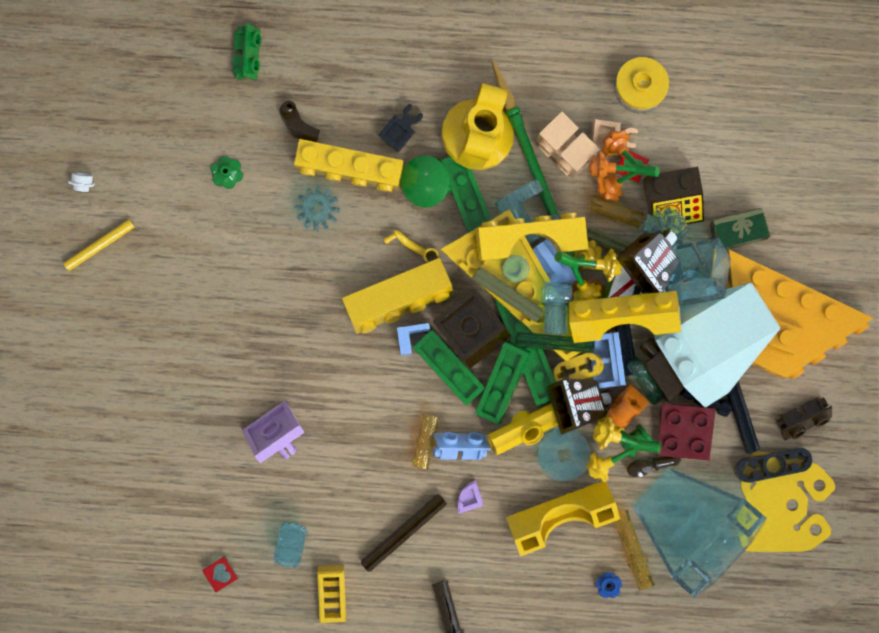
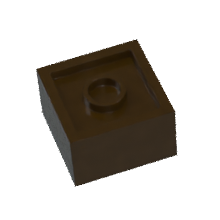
[432,289,511,369]

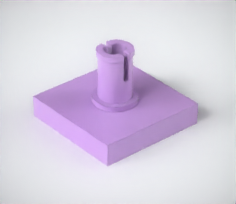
[242,400,305,463]

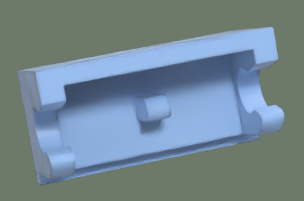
[588,332,626,389]

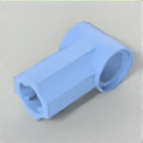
[533,239,577,295]

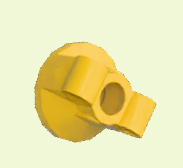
[441,82,514,170]

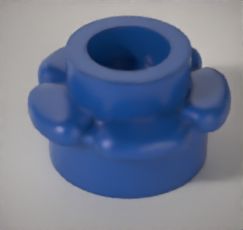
[596,572,622,598]

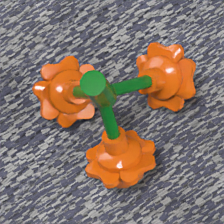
[589,130,660,202]

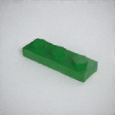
[412,330,485,406]
[475,341,531,425]

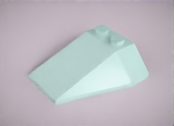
[654,283,781,407]

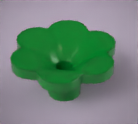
[211,156,243,189]

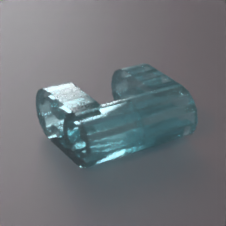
[495,179,560,245]

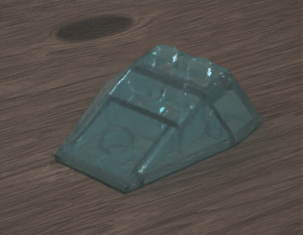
[633,468,767,598]

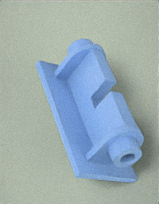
[433,432,491,460]

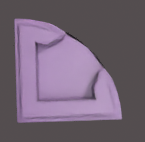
[457,480,484,514]

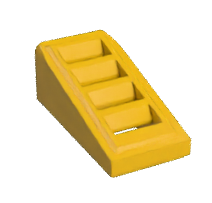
[317,565,346,623]

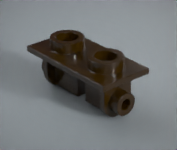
[776,397,832,440]

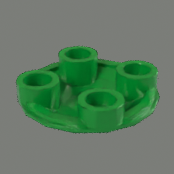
[401,155,451,208]

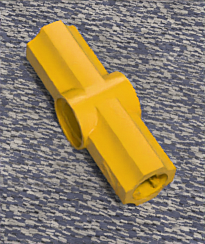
[486,403,558,455]

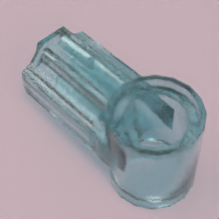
[542,282,572,335]

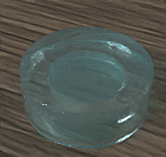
[502,256,530,283]

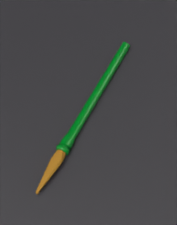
[492,61,574,255]

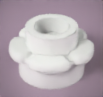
[68,173,95,192]

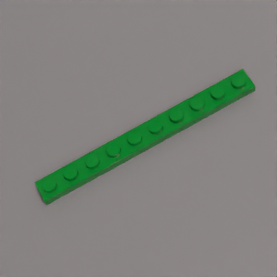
[441,157,555,406]

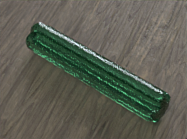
[516,332,595,353]

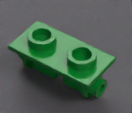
[232,24,262,81]

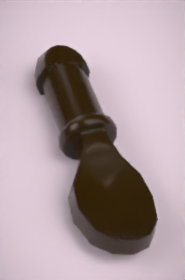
[627,457,681,477]

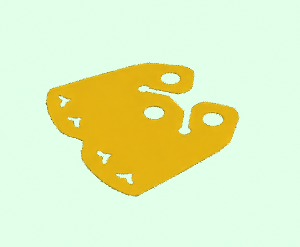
[738,451,835,552]

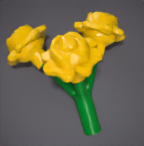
[554,240,622,302]
[586,414,661,482]

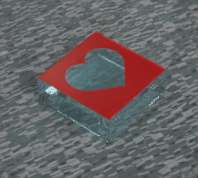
[202,556,239,593]

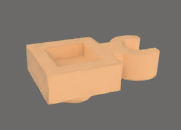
[590,119,638,148]

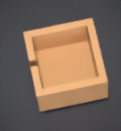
[536,112,600,178]

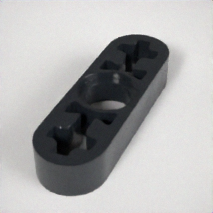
[735,448,813,483]

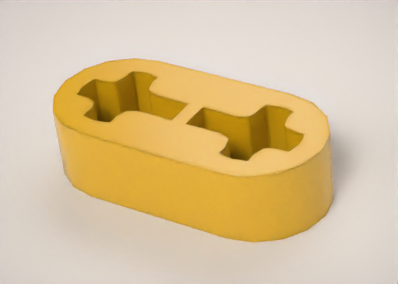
[553,353,604,382]

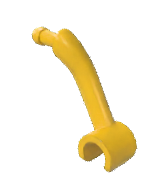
[383,230,439,263]

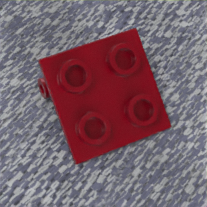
[657,403,716,461]

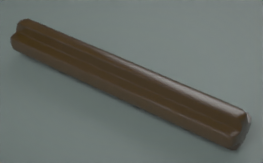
[361,494,447,572]

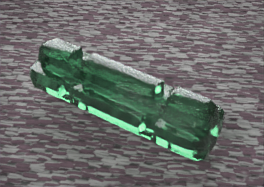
[627,357,663,405]

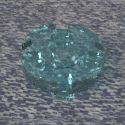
[538,429,591,481]

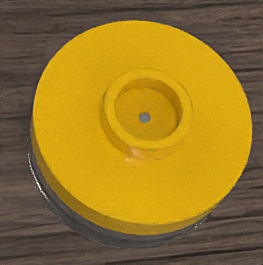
[614,57,669,114]

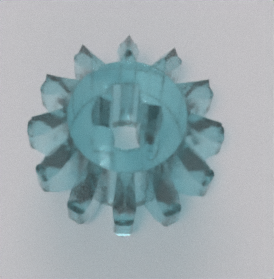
[295,186,340,232]
[642,207,688,250]
[273,522,307,568]

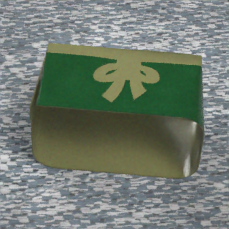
[710,208,771,252]

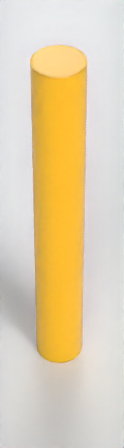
[63,219,135,271]

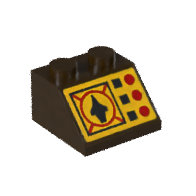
[643,167,704,231]

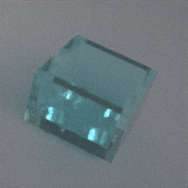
[665,238,731,306]

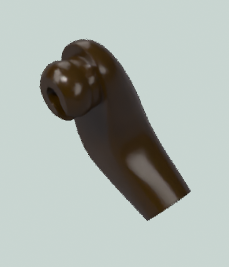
[279,100,320,142]

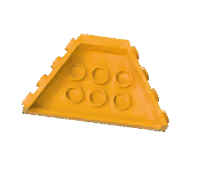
[722,250,873,380]

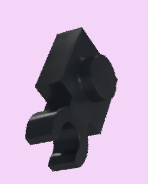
[378,104,423,153]

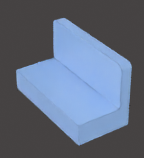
[397,323,430,356]

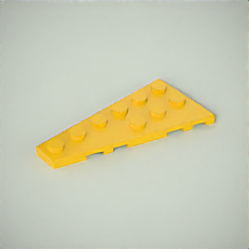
[440,209,589,361]

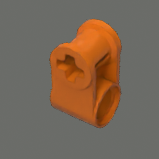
[607,384,650,428]

